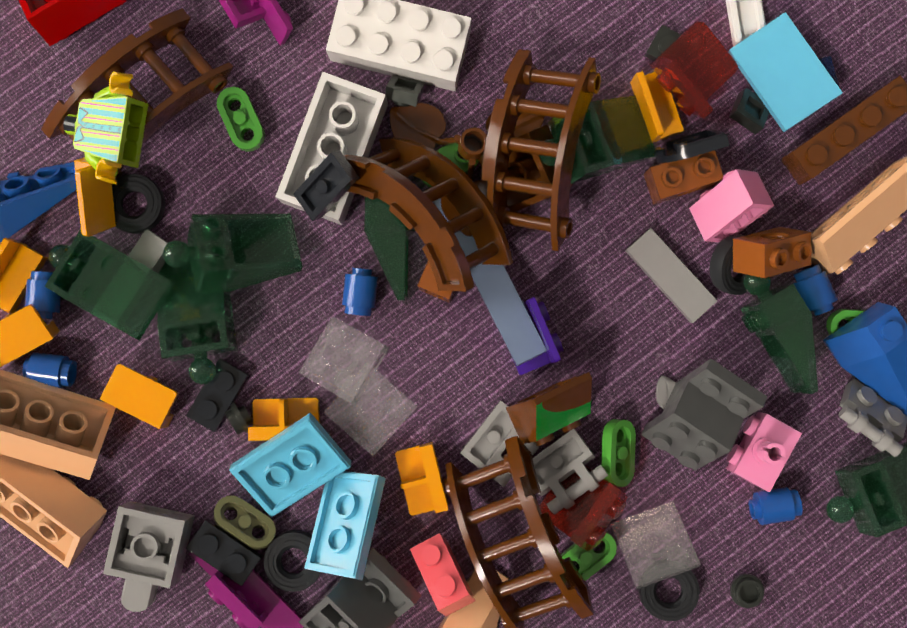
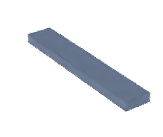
[434,198,547,366]

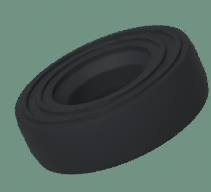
[112,174,165,234]
[709,235,760,295]
[264,530,322,592]
[638,559,700,621]

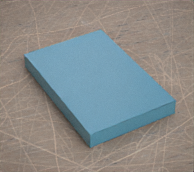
[728,12,843,132]
[229,413,351,517]
[304,471,386,580]

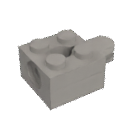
[103,501,195,612]

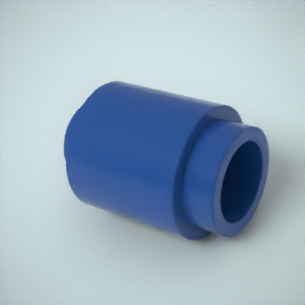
[793,264,838,316]
[342,268,378,316]
[25,271,62,319]
[22,352,77,389]
[749,487,803,525]

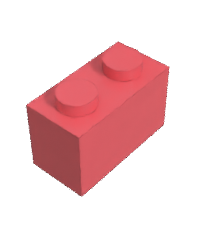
[410,533,476,616]

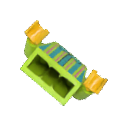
[63,72,148,184]

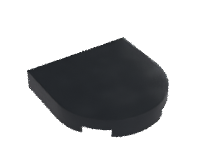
[654,129,730,163]

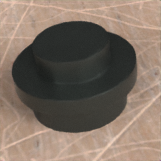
[224,403,253,435]
[730,574,764,608]

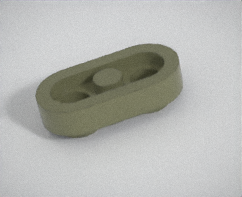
[214,496,276,550]

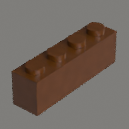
[780,75,907,185]

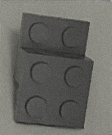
[641,358,768,471]
[299,548,422,628]

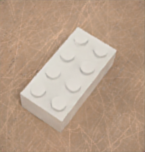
[326,0,471,91]
[275,72,388,225]

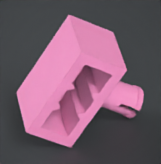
[689,169,774,242]
[726,412,802,492]

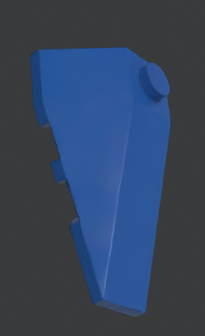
[0,162,77,243]
[823,302,907,416]

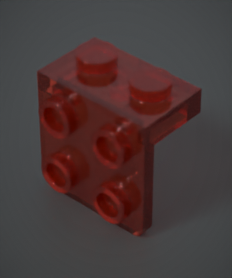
[650,21,738,119]
[539,465,629,552]

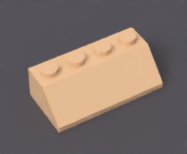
[811,156,907,275]
[0,369,116,480]
[0,454,107,568]

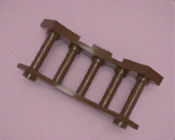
[41,8,234,180]
[481,49,601,251]
[344,137,513,292]
[444,436,594,628]

